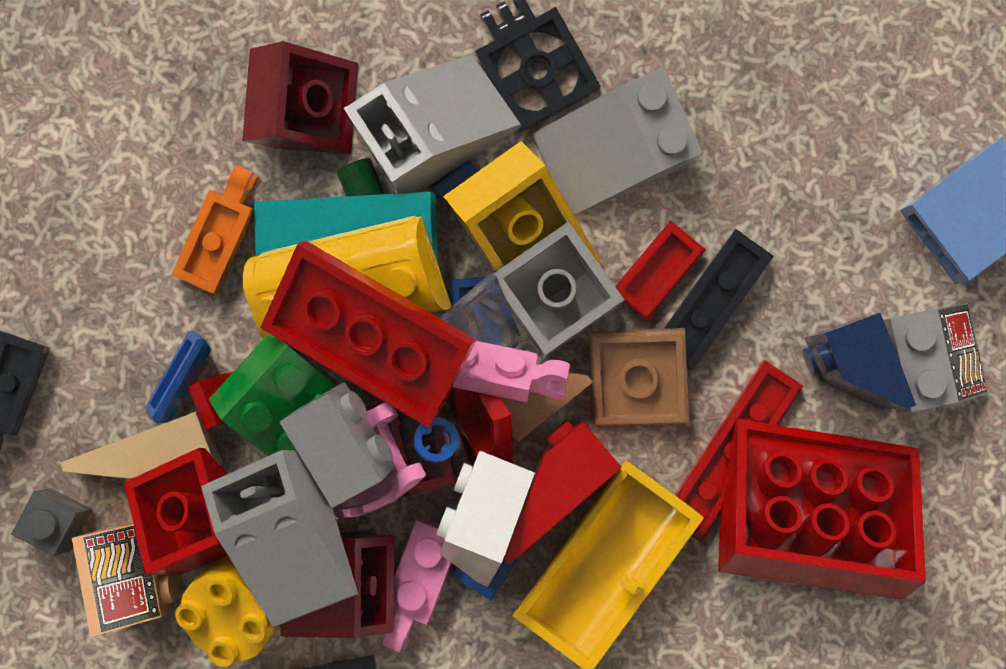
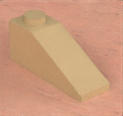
[60,412,224,479]

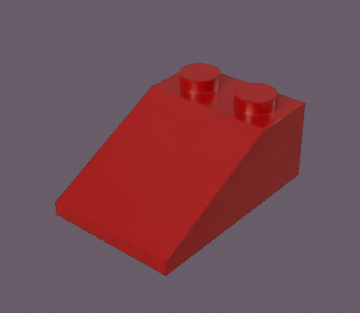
[503,420,622,565]

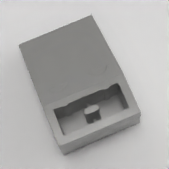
[344,54,521,194]
[201,450,358,627]

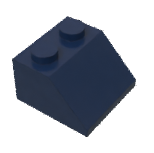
[803,313,916,409]

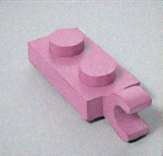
[453,341,570,402]
[382,516,452,653]

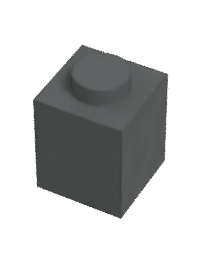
[11,488,92,556]

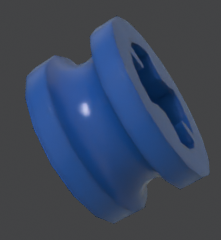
[413,417,459,463]

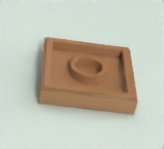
[589,328,689,427]

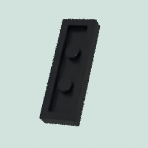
[663,229,774,371]

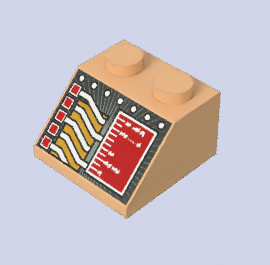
[72,523,177,637]

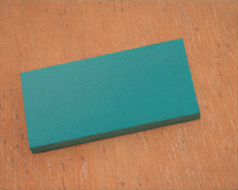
[254,192,438,264]

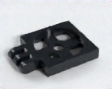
[475,0,601,134]

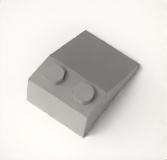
[532,67,703,216]

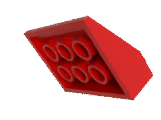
[718,419,926,600]

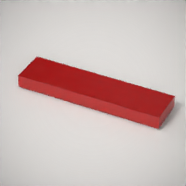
[675,360,804,543]

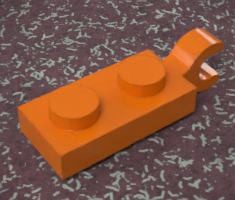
[171,165,259,295]

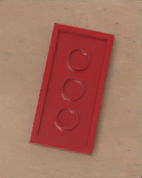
[260,240,477,428]

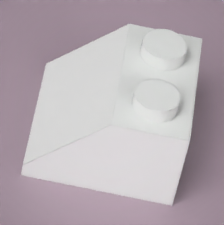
[436,451,535,587]

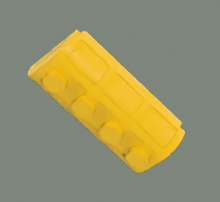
[243,215,452,339]
[512,460,704,669]

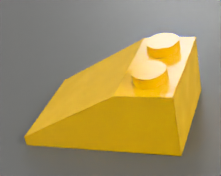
[443,141,602,272]

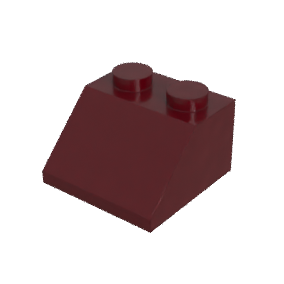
[242,41,358,154]

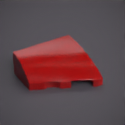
[448,387,513,466]

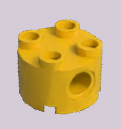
[175,555,280,667]

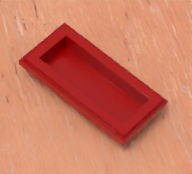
[615,220,706,321]

